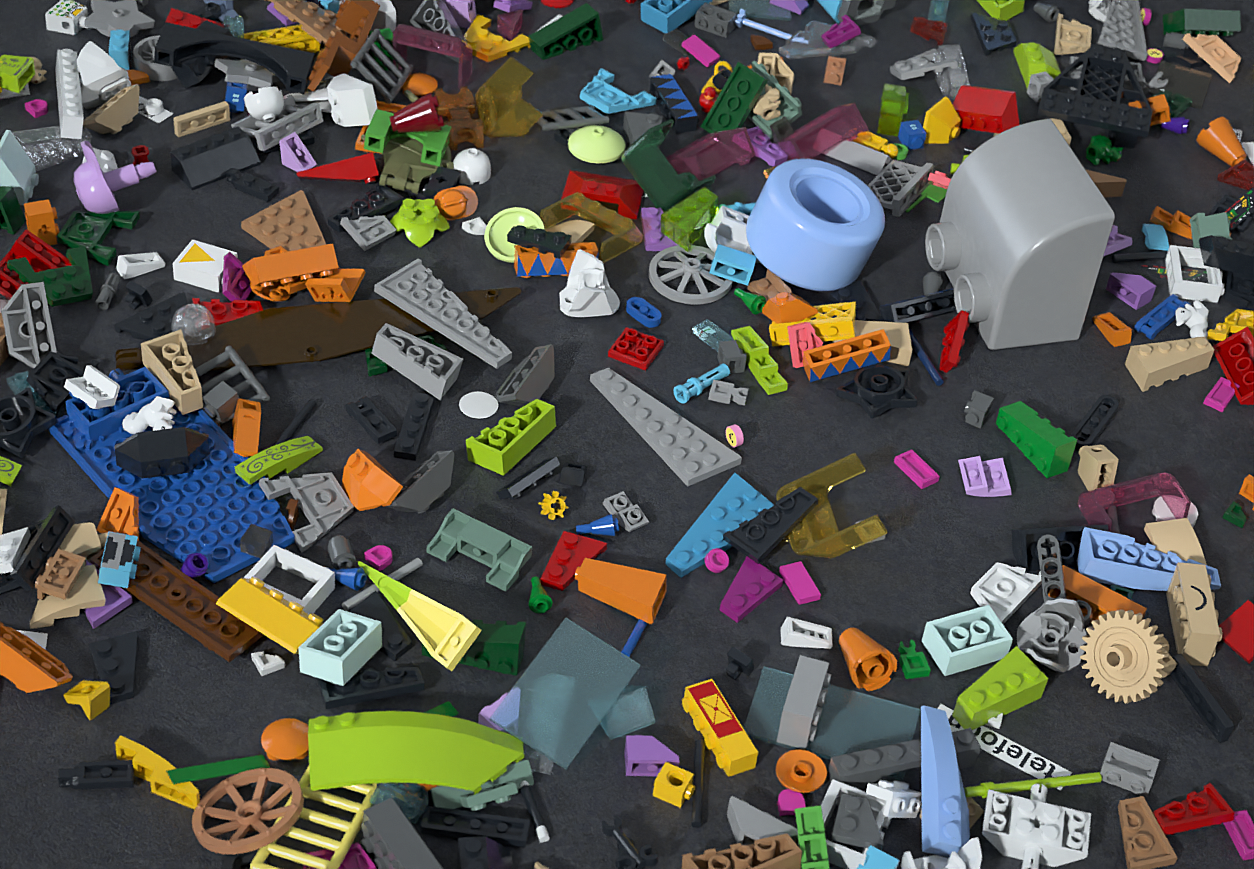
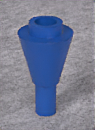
[576,514,619,536]
[328,567,367,591]

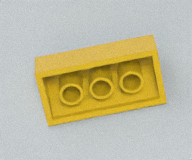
[216,576,323,654]

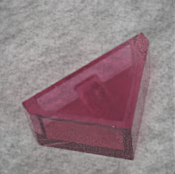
[497,10,523,41]

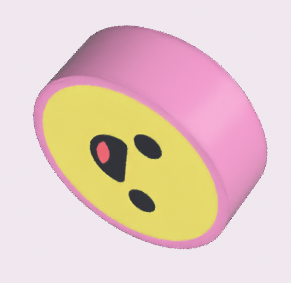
[726,424,744,448]

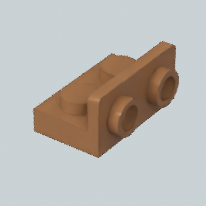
[748,269,792,303]
[35,549,86,600]

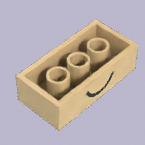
[1166,562,1222,666]

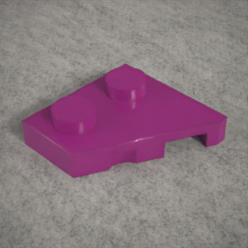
[821,15,861,49]
[222,252,252,302]

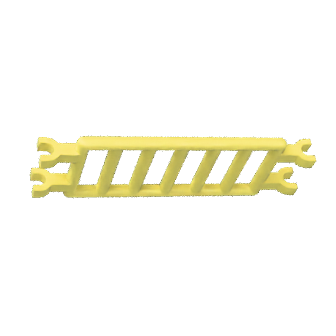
[250,766,385,869]

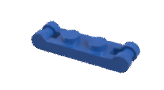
[1134,294,1191,340]

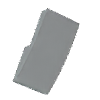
[603,491,649,532]

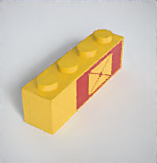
[682,679,758,777]

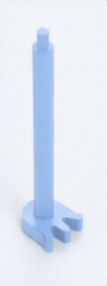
[735,9,808,45]

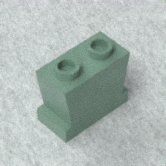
[1190,212,1232,249]

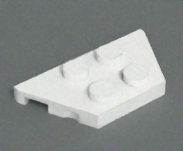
[970,562,1042,624]

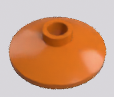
[776,750,827,793]

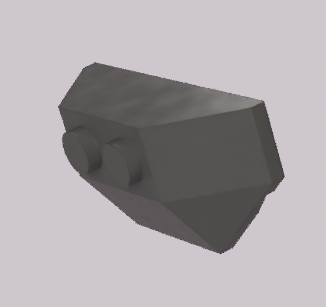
[494,344,555,406]
[384,450,455,513]

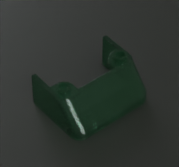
[622,119,716,213]

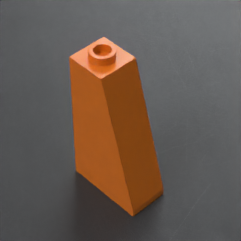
[575,558,667,624]

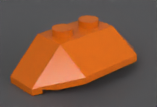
[341,449,404,511]
[0,622,73,693]

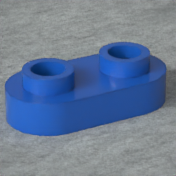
[626,297,662,328]

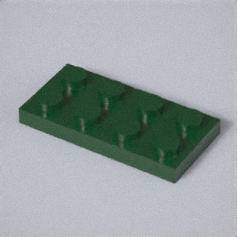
[701,62,768,146]

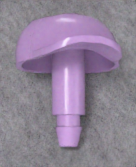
[74,141,157,214]

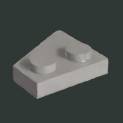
[340,216,397,251]

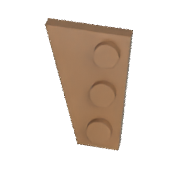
[1118,796,1177,869]

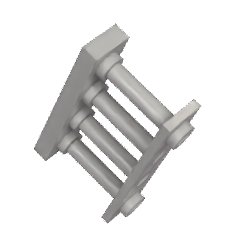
[231,96,323,151]

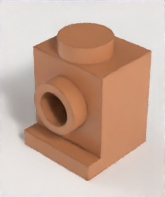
[824,56,846,85]

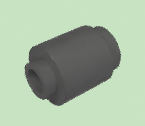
[1163,32,1189,49]
[328,536,356,570]

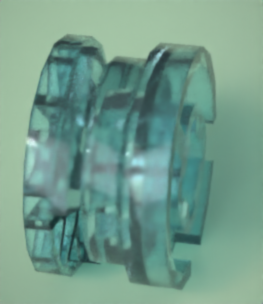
[223,16,244,38]

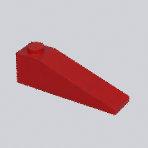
[296,152,380,184]

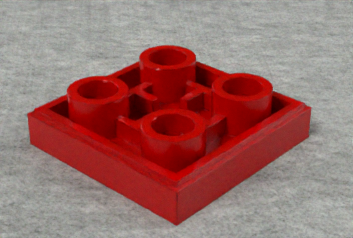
[608,327,664,371]
[1218,600,1254,664]

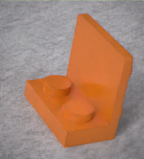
[305,269,366,302]

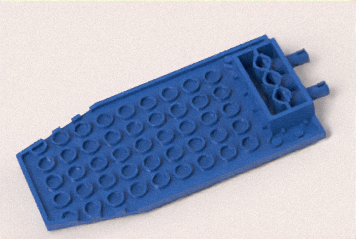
[48,367,295,583]

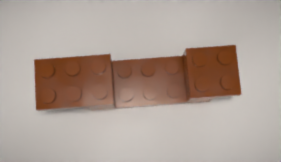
[307,0,380,92]

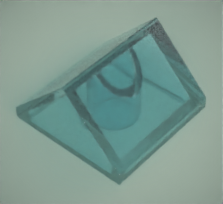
[588,685,655,740]

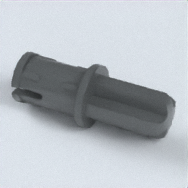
[95,273,120,310]

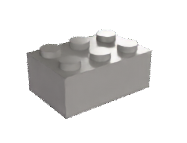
[777,655,831,750]

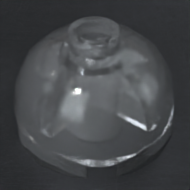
[171,304,216,345]

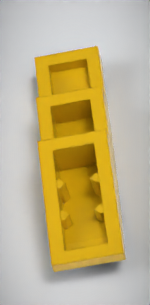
[115,735,200,810]

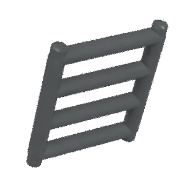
[351,29,414,104]
[528,106,610,131]
[195,346,271,427]

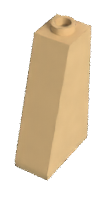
[832,320,912,366]

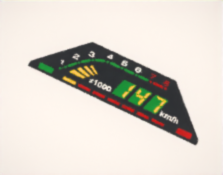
[1223,187,1254,230]
[1140,265,1208,282]

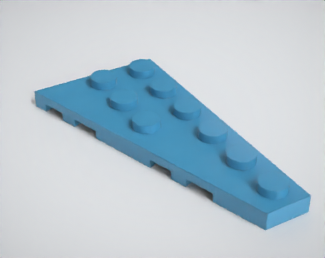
[665,473,774,578]

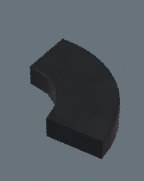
[1157,47,1205,69]

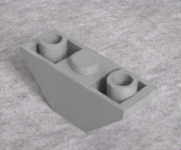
[727,796,799,846]

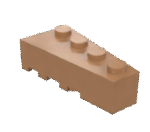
[682,834,802,869]

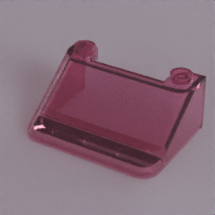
[661,127,756,188]

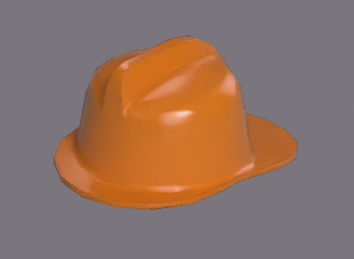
[433,186,478,221]

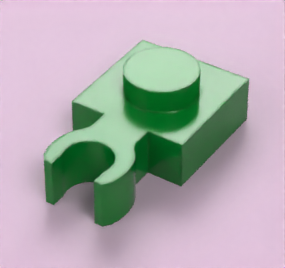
[898,640,931,679]

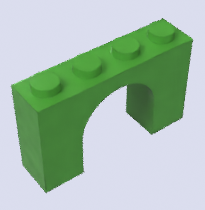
[364,109,451,166]

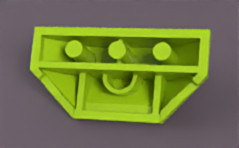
[1013,42,1061,89]

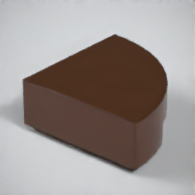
[750,35,773,50]
[286,499,299,531]

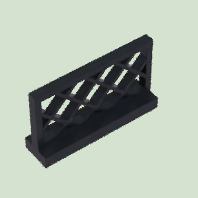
[0,505,75,594]

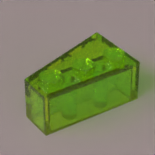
[877,83,909,137]
[661,187,718,252]

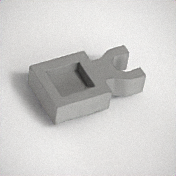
[708,379,748,406]

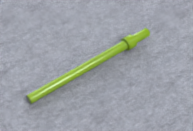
[964,772,1102,798]

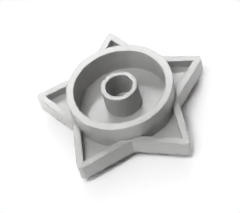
[84,0,155,37]
[215,59,281,91]

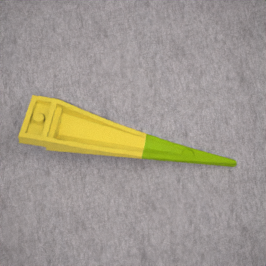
[358,561,482,671]

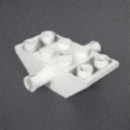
[982,784,1091,869]

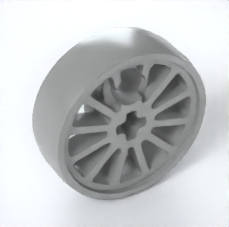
[133,36,178,81]

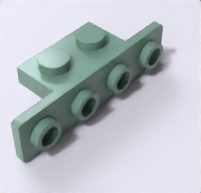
[430,760,534,811]

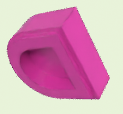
[25,99,49,118]
[364,545,393,571]
[777,789,806,816]

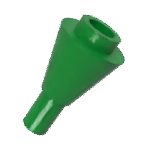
[734,288,766,314]
[529,577,552,613]

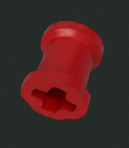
[131,145,149,166]

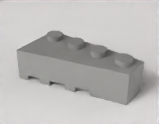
[372,323,463,400]

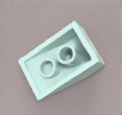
[0,130,39,205]

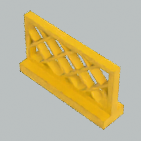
[237,25,320,53]
[769,302,856,346]

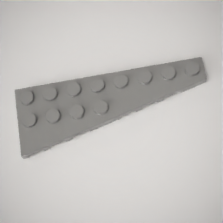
[1097,0,1148,61]
[374,259,512,369]
[590,368,742,487]

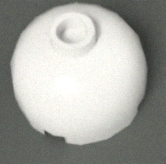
[244,87,284,122]
[453,148,491,185]

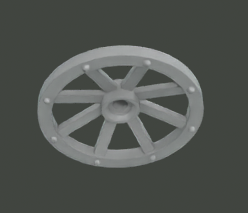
[649,245,733,304]

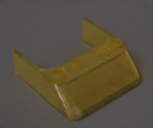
[539,193,643,263]
[776,453,888,558]

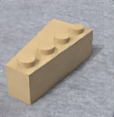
[141,329,203,415]
[1125,336,1214,392]

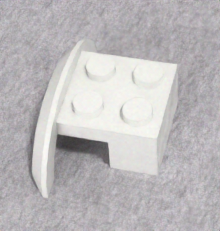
[704,206,760,264]

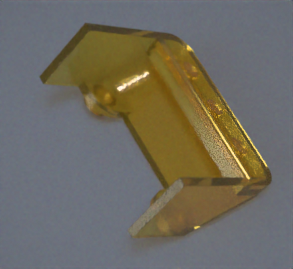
[475,57,543,138]

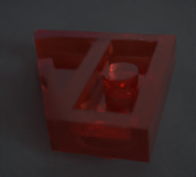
[910,17,948,47]
[1217,160,1254,190]

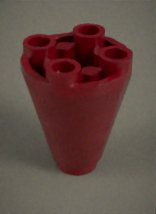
[389,93,445,132]

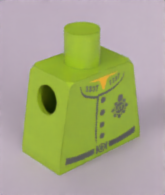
[0,55,35,93]

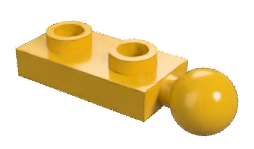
[846,126,898,159]

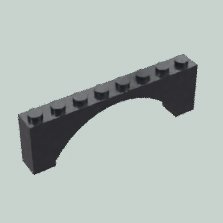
[154,22,314,94]

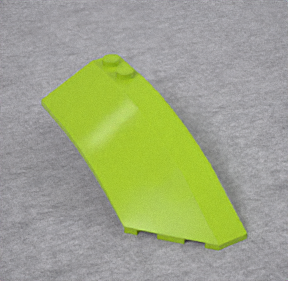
[308,711,524,795]

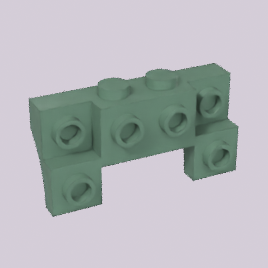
[427,508,532,591]

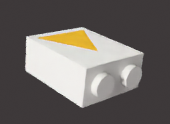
[173,240,238,293]

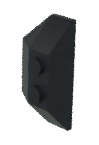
[114,427,210,479]

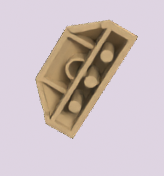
[758,53,794,95]
[83,84,140,134]

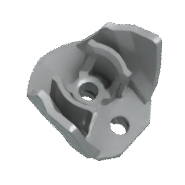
[1017,598,1087,672]

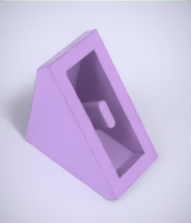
[279,132,317,172]

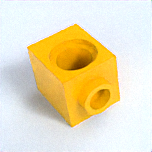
[653,762,695,808]

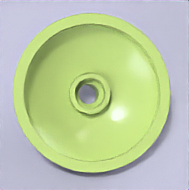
[568,125,625,163]
[485,208,545,263]

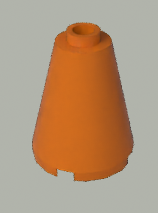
[1196,117,1247,167]
[839,628,897,691]

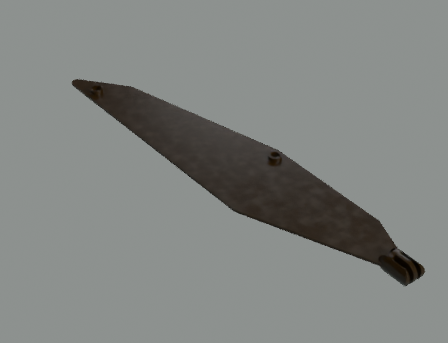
[115,287,522,371]

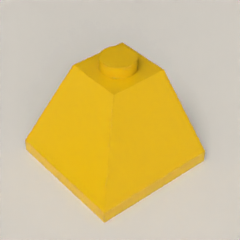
[923,96,961,144]

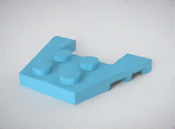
[580,68,657,114]

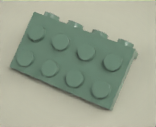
[748,61,802,139]

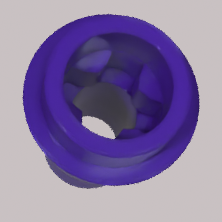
[1161,117,1190,135]
[180,553,208,579]

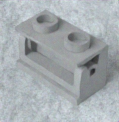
[1100,742,1159,797]

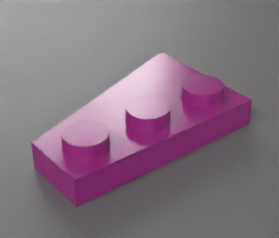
[719,557,783,623]

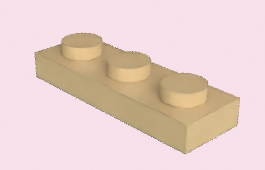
[174,101,230,137]

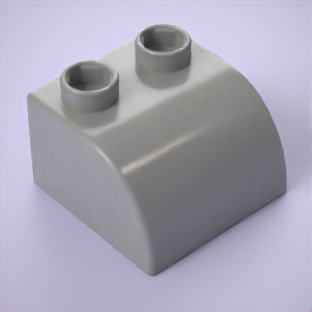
[925,119,1115,350]

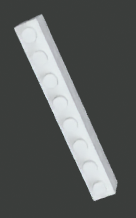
[55,49,84,139]

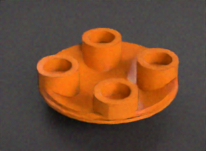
[402,73,438,97]
[250,281,291,301]
[261,718,309,760]

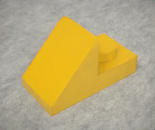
[63,680,110,720]

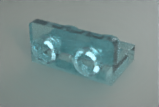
[370,782,428,824]

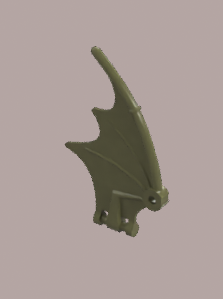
[361,90,454,194]

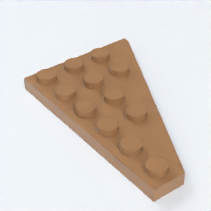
[264,0,351,44]
[241,190,327,278]

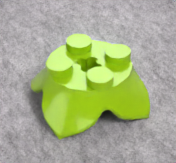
[390,199,450,247]

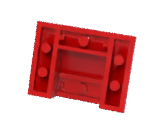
[560,170,646,220]
[0,229,71,300]

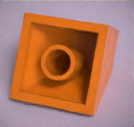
[762,292,818,324]

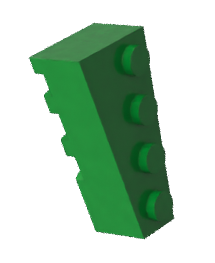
[996,401,1077,478]

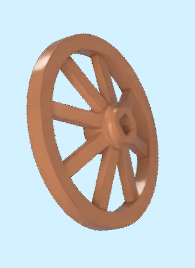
[192,768,304,854]

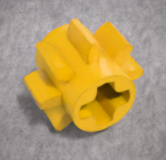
[538,491,569,520]

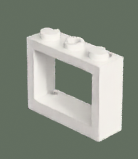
[1165,245,1225,303]
[244,545,335,614]
[821,780,891,869]

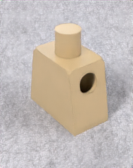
[1078,445,1119,496]
[58,522,111,562]

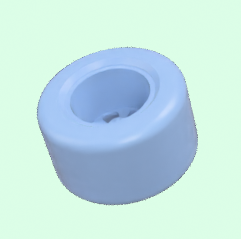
[746,159,885,291]

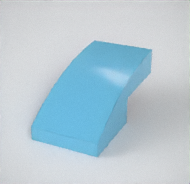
[1142,224,1169,251]

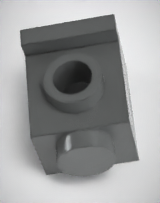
[717,340,747,374]
[964,390,994,428]

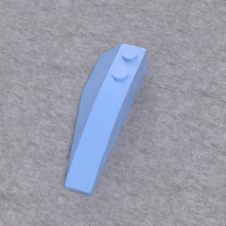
[1077,527,1221,591]
[921,705,970,858]

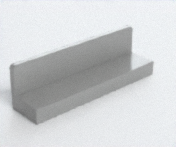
[813,129,892,176]

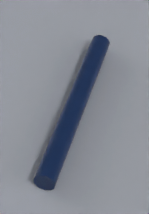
[909,328,944,386]

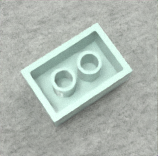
[922,605,1013,676]
[299,609,382,686]

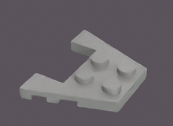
[890,49,958,80]
[259,472,354,553]

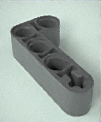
[1037,535,1093,626]

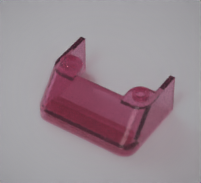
[393,24,473,90]
[777,103,869,160]
[1078,473,1191,532]

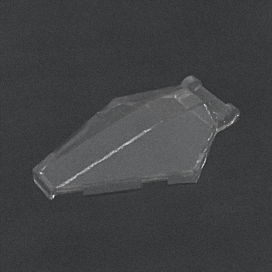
[779,21,876,59]

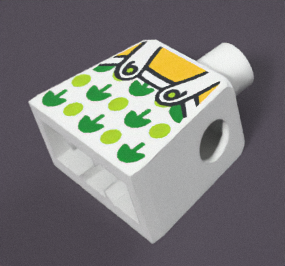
[45,0,91,35]

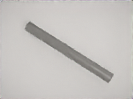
[342,558,423,611]

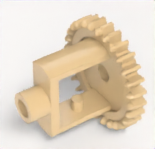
[1080,609,1177,703]

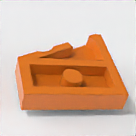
[96,487,139,541]

